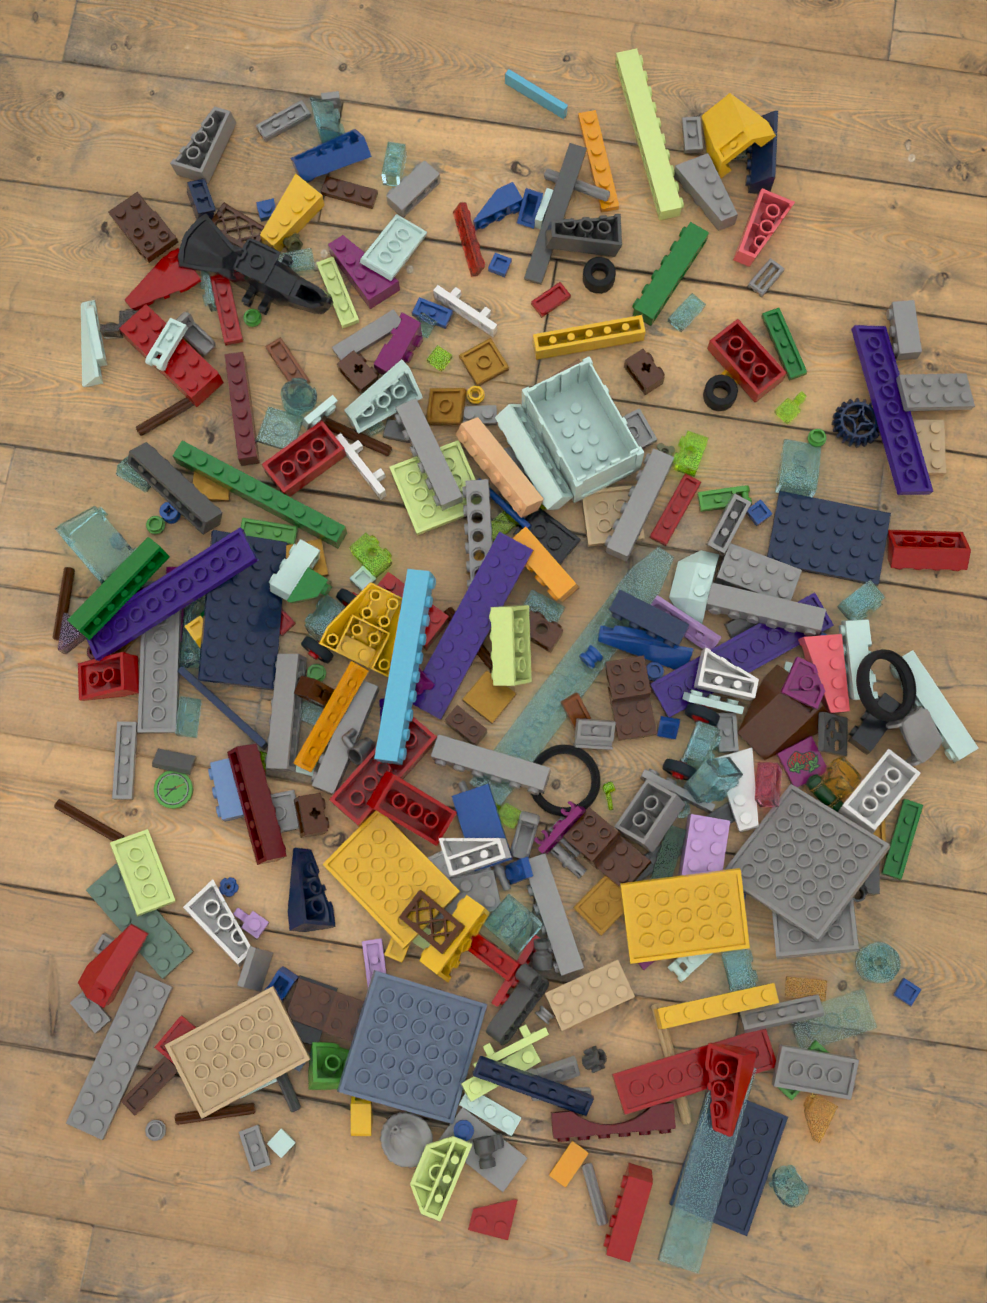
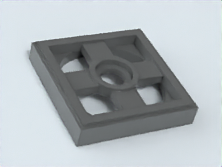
[818,712,848,757]

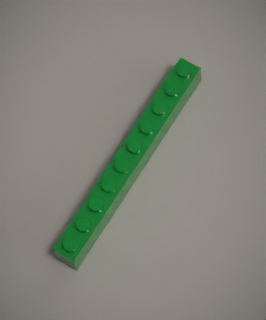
[173,440,347,549]

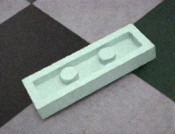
[682,690,744,714]
[459,1093,521,1136]

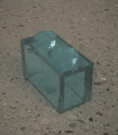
[382,142,407,187]
[837,580,885,620]
[721,949,758,992]

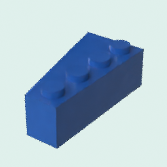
[290,129,372,182]

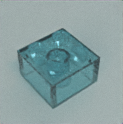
[684,757,743,803]
[483,894,544,955]

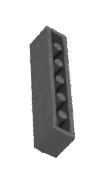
[127,442,223,535]

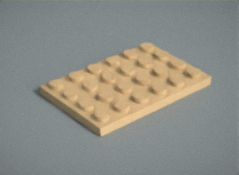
[165,986,311,1119]

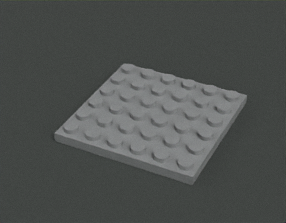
[724,784,890,942]

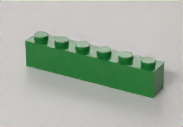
[632,222,709,326]
[67,537,170,640]

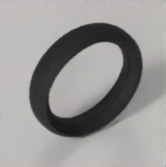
[856,649,916,722]
[531,745,601,817]

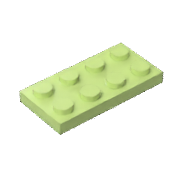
[110,829,175,916]

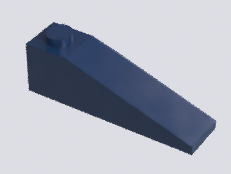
[287,847,336,932]

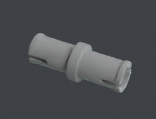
[549,843,587,879]

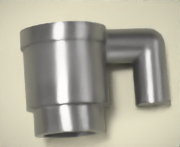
[341,728,375,765]

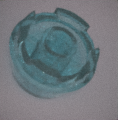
[281,378,317,416]

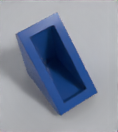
[517,188,543,229]

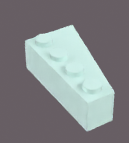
[344,359,423,434]

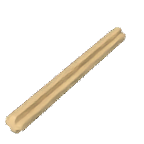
[651,1003,693,1125]

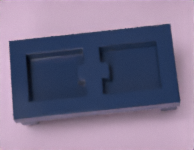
[187,179,216,220]

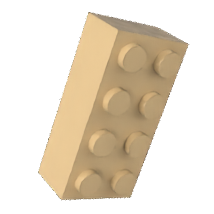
[544,960,635,1031]

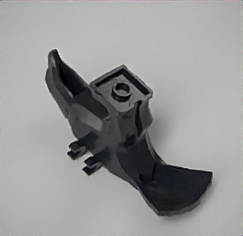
[178,214,334,315]

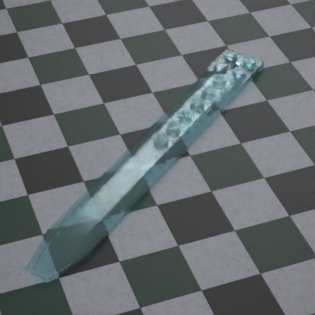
[469,547,674,807]

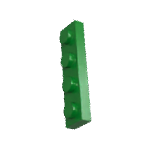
[761,308,807,381]
[881,799,923,880]

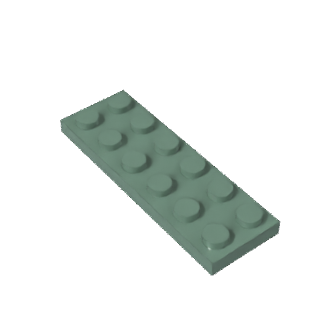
[86,863,194,979]

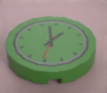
[154,771,194,809]

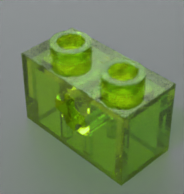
[673,430,709,477]
[349,533,393,578]

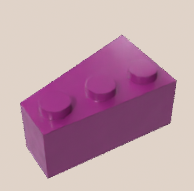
[374,312,423,375]

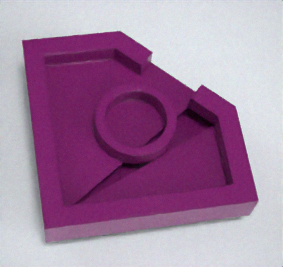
[780,657,825,709]

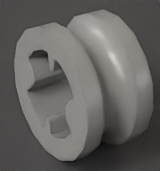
[535,1005,554,1024]

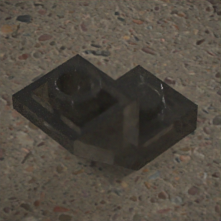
[100,309,138,339]

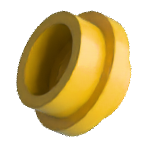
[466,386,485,404]

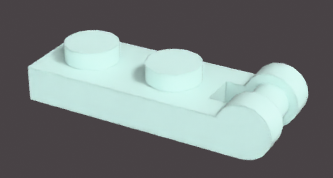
[145,318,188,371]
[667,953,713,983]

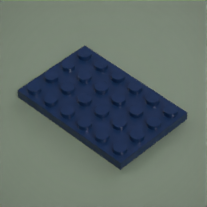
[767,491,891,586]
[669,1090,788,1236]

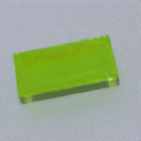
[491,505,519,542]

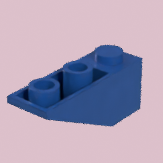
[473,182,523,231]

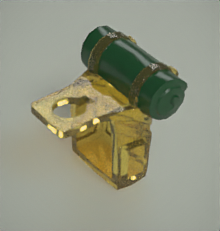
[805,757,862,812]

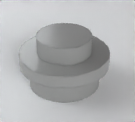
[145,1120,166,1141]

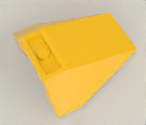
[701,93,776,178]
[319,582,402,677]

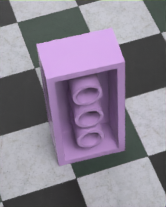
[678,814,730,876]

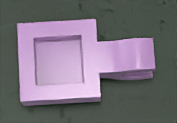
[233,908,270,939]

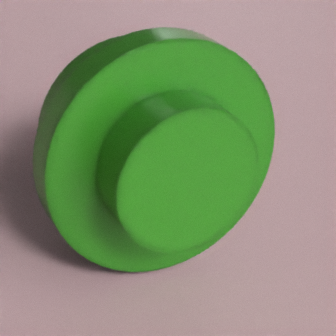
[243,309,262,327]
[807,429,827,447]
[146,516,165,534]
[307,664,326,682]

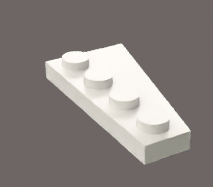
[715,748,758,833]

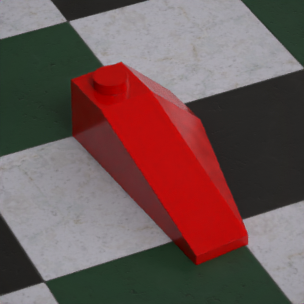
[125,248,201,311]
[78,924,148,1008]
[705,1043,756,1137]

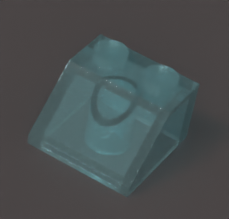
[310,97,345,143]

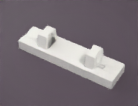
[433,285,497,337]
[336,433,387,500]

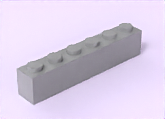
[394,398,463,511]
[605,448,674,562]
[706,583,826,637]
[265,654,307,772]
[311,681,379,795]
[431,734,551,795]
[526,853,584,976]

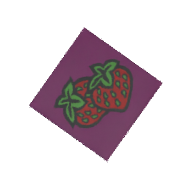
[776,736,829,787]

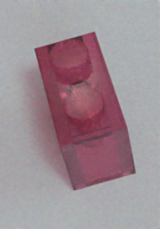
[755,762,782,807]

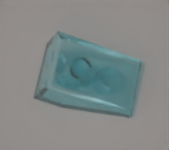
[775,439,821,497]

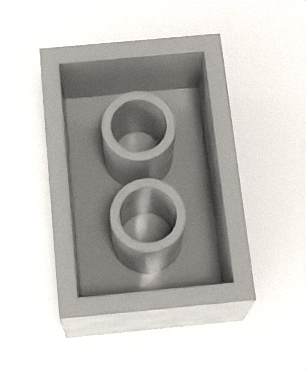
[615,779,685,853]

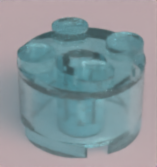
[855,942,901,984]

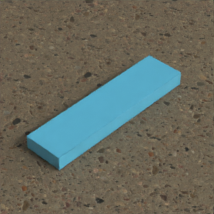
[505,69,568,119]

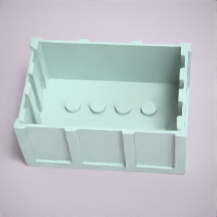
[521,356,644,503]

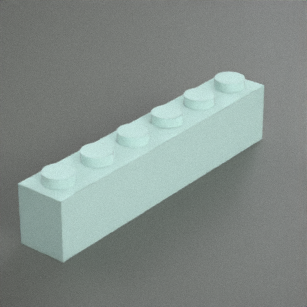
[495,404,574,510]
[889,650,978,763]

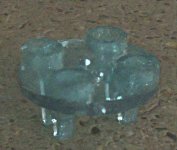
[769,1165,809,1208]

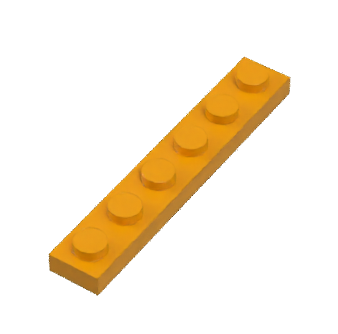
[578,110,619,213]
[293,661,369,772]

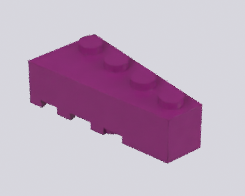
[328,235,400,309]

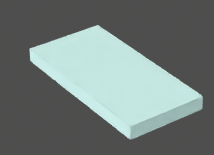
[360,214,427,281]

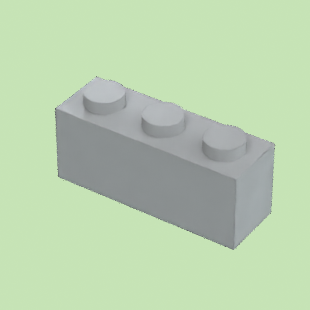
[386,160,441,218]
[886,300,922,361]
[706,494,752,553]

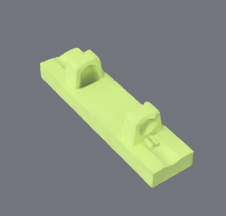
[473,1024,549,1067]

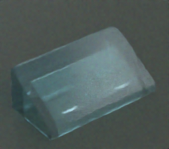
[278,248,315,272]
[116,455,151,492]
[175,696,201,738]

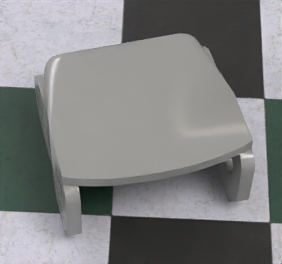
[886,706,942,766]

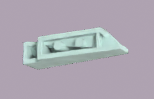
[81,300,107,387]

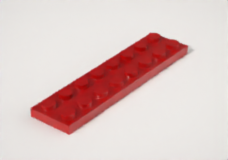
[612,1029,776,1115]

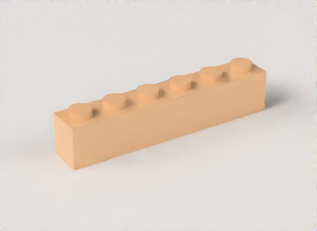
[455,417,544,518]

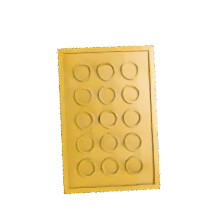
[323,811,461,949]
[620,868,750,964]

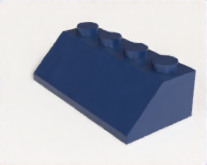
[745,110,778,194]
[609,589,689,648]

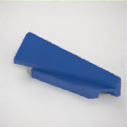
[598,626,693,670]

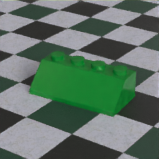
[287,567,333,603]

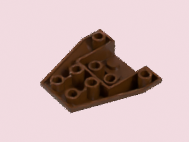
[737,665,828,760]

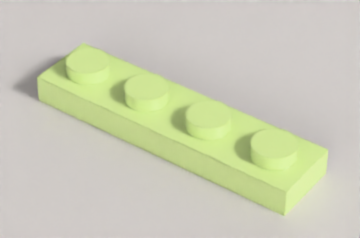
[316,257,359,329]
[461,1044,541,1102]

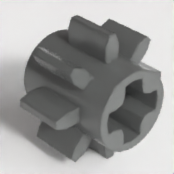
[582,1046,607,1073]

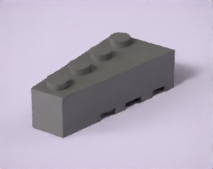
[545,214,622,257]

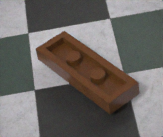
[321,176,378,209]
[121,1056,178,1116]

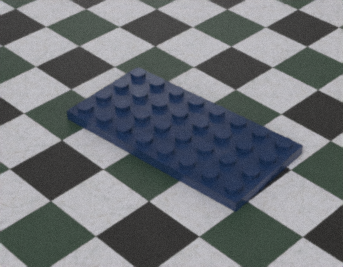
[198,530,287,691]

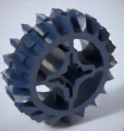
[832,398,880,448]

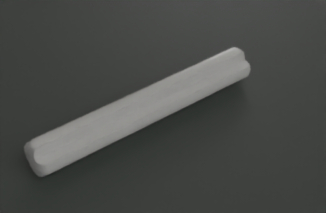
[544,169,610,201]

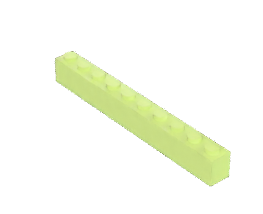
[615,48,684,220]

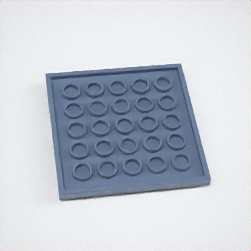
[337,970,487,1124]

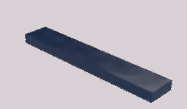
[177,666,268,750]
[473,1055,594,1116]

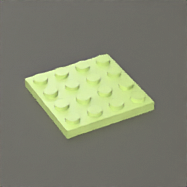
[389,440,482,535]

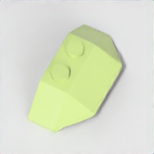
[410,1136,472,1221]

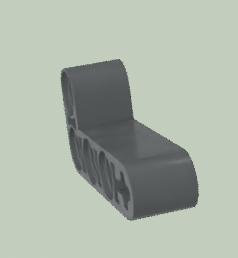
[486,964,549,1045]

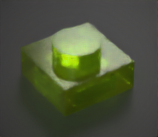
[427,345,453,372]

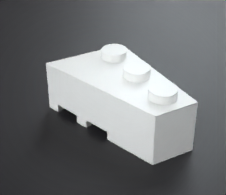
[694,647,759,701]
[439,838,511,876]

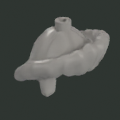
[380,1112,433,1168]

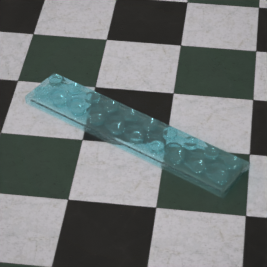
[658,1068,757,1274]

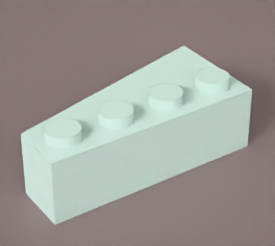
[839,619,878,700]

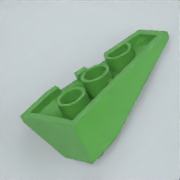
[308,1042,349,1090]

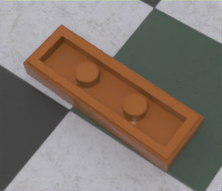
[265,337,310,392]

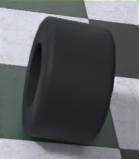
[583,257,616,293]
[703,374,738,411]

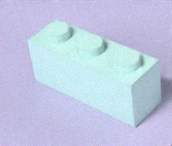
[269,539,320,601]

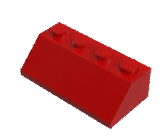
[887,530,971,571]

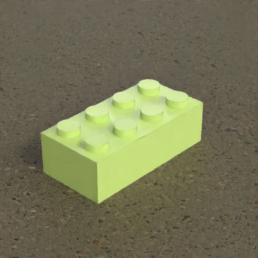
[489,605,532,686]

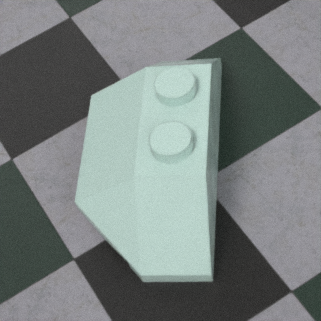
[669,550,719,624]

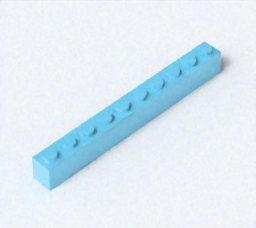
[374,569,436,765]

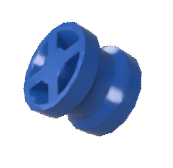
[159,502,181,524]
[579,645,603,669]

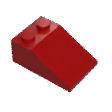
[78,652,139,701]

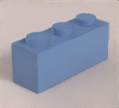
[208,758,244,822]

